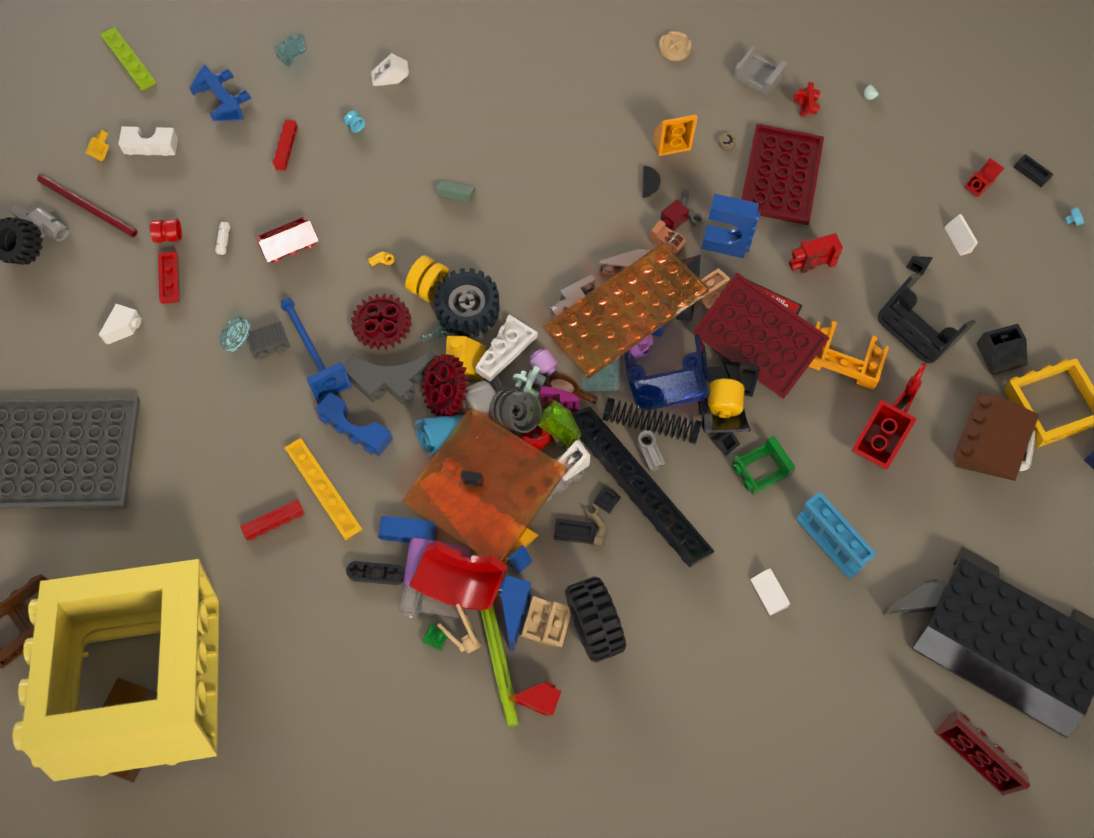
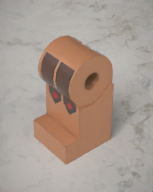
[650,220,686,254]

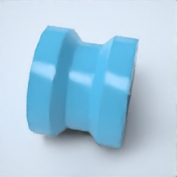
[344,110,365,133]

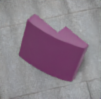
[540,386,579,417]

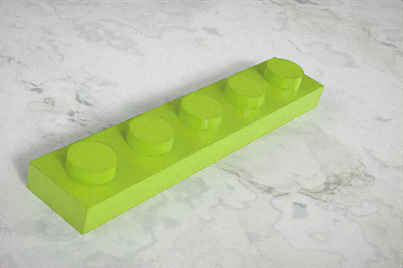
[100,27,156,91]

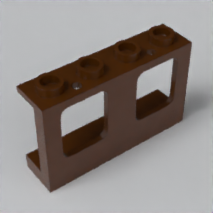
[0,574,49,669]

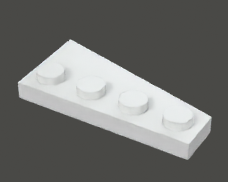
[475,315,538,382]

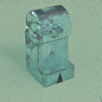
[275,33,307,67]

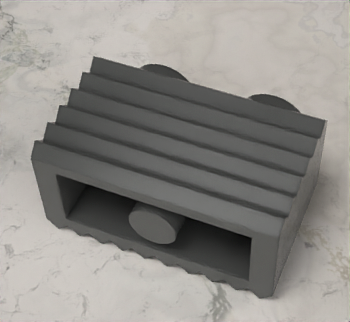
[246,321,290,359]

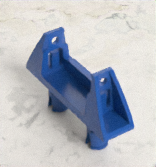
[190,65,251,121]

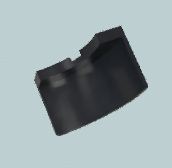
[696,366,751,433]

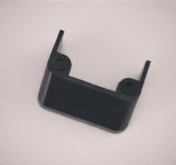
[878,273,976,363]

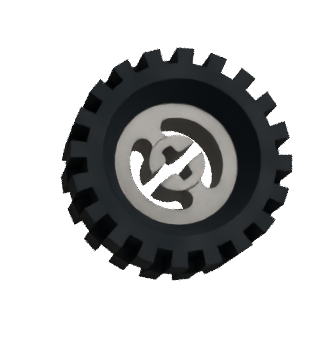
[434,268,500,338]

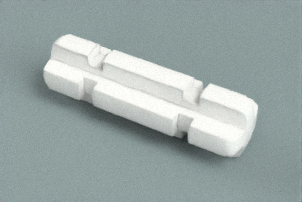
[215,222,230,255]

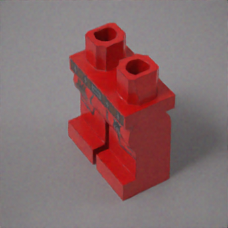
[788,233,843,274]

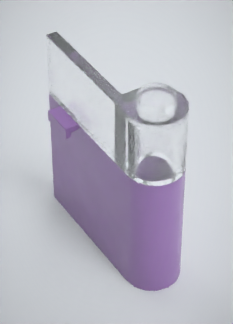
[399,538,470,619]

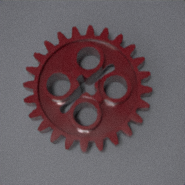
[351,293,412,350]
[421,354,469,416]

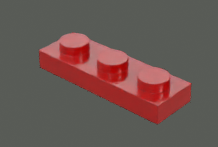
[158,251,180,304]

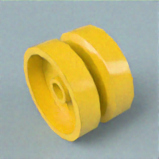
[405,255,449,303]

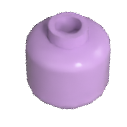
[530,348,558,377]

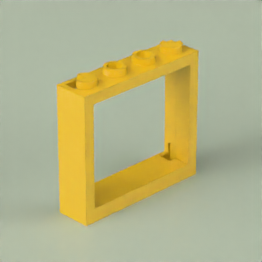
[1003,358,1094,448]

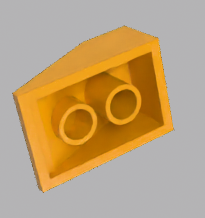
[653,114,698,156]

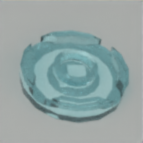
[220,316,250,352]

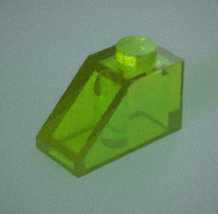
[538,400,581,447]

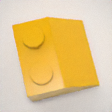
[446,336,486,381]

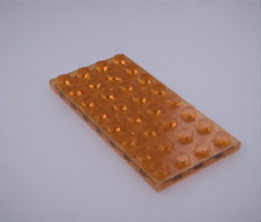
[543,243,709,379]

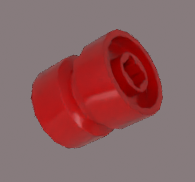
[150,218,182,243]

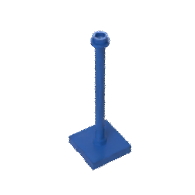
[281,298,352,403]

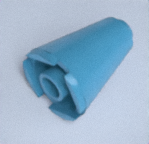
[415,414,471,457]

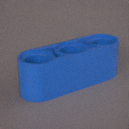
[377,516,438,543]

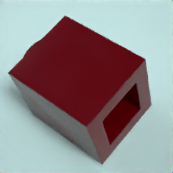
[660,199,689,231]

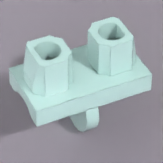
[512,366,546,397]

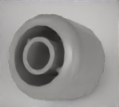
[461,381,497,422]

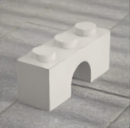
[118,127,178,156]

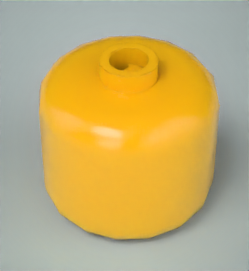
[708,379,745,418]

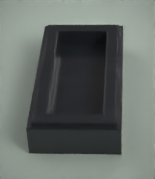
[1013,154,1054,188]
[554,518,596,544]

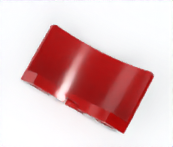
[410,541,508,610]

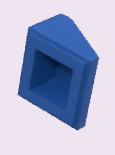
[508,545,532,574]

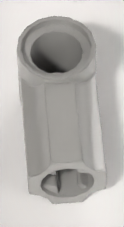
[636,430,665,471]

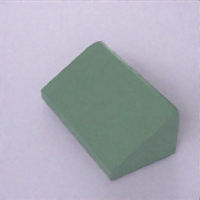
[436,180,475,203]

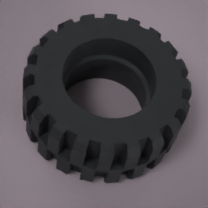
[565,577,626,662]

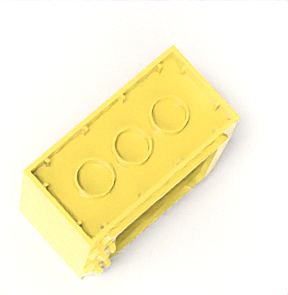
[13,559,219,781]

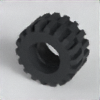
[0,217,43,265]

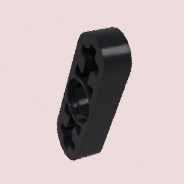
[346,561,405,585]

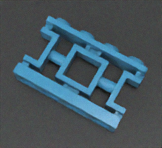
[796,492,876,579]

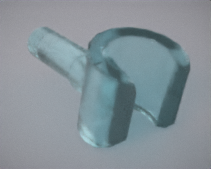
[420,326,448,340]

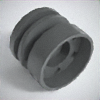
[490,389,542,433]

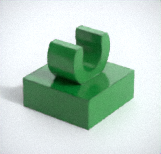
[422,622,450,651]

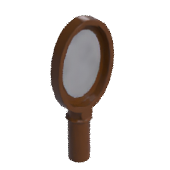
[547,374,598,404]

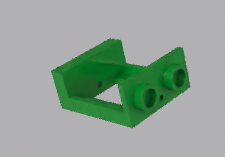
[732,436,796,495]

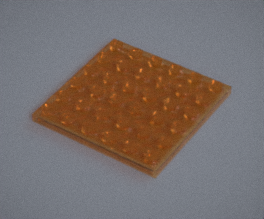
[401,407,568,562]

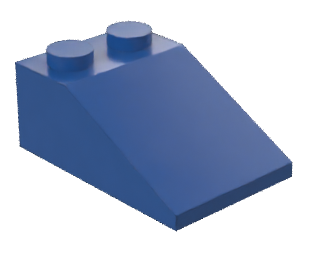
[498,575,531,651]

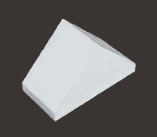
[553,440,590,481]

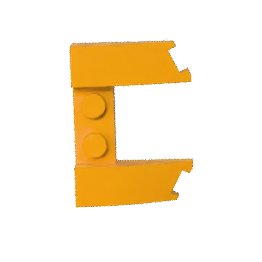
[808,321,889,390]

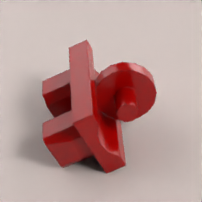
[793,82,820,117]

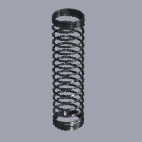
[602,397,702,445]

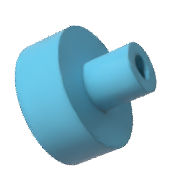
[1066,207,1085,226]

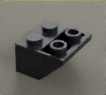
[976,324,1028,375]

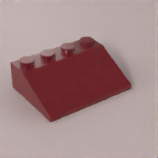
[935,711,1030,795]

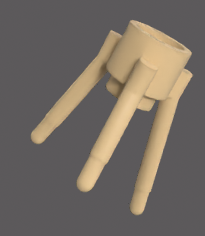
[437,604,482,654]

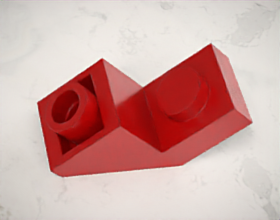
[964,158,1005,197]

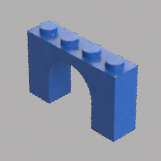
[701,194,760,258]

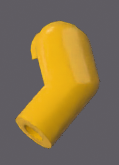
[367,251,395,267]

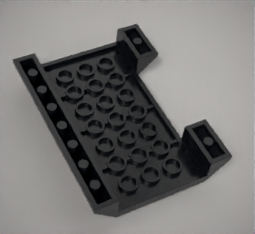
[912,547,1094,738]

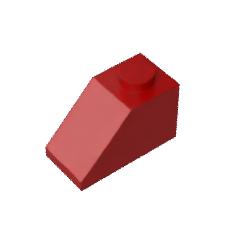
[508,681,562,716]

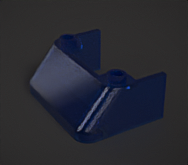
[624,334,710,411]

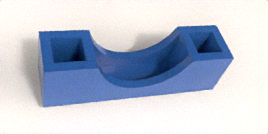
[316,392,393,456]

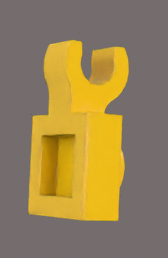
[85,130,109,162]

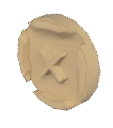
[659,31,691,61]

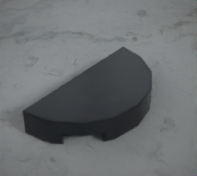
[642,166,661,198]

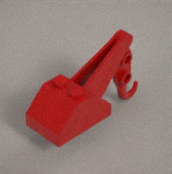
[851,363,927,471]

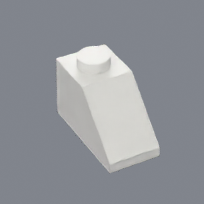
[371,53,409,86]
[99,304,142,344]

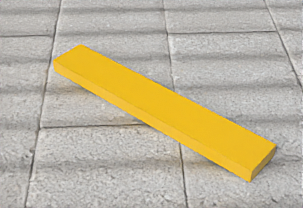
[284,438,362,541]

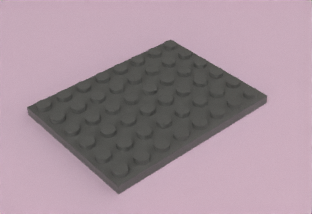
[0,397,140,509]

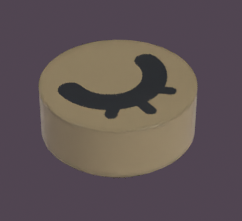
[718,133,736,150]

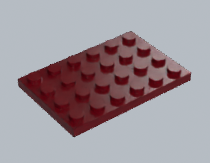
[741,124,824,225]
[692,273,830,399]

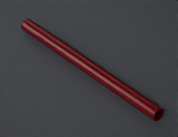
[37,174,138,238]

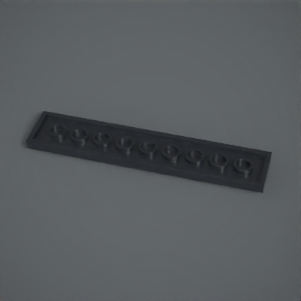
[563,407,715,568]

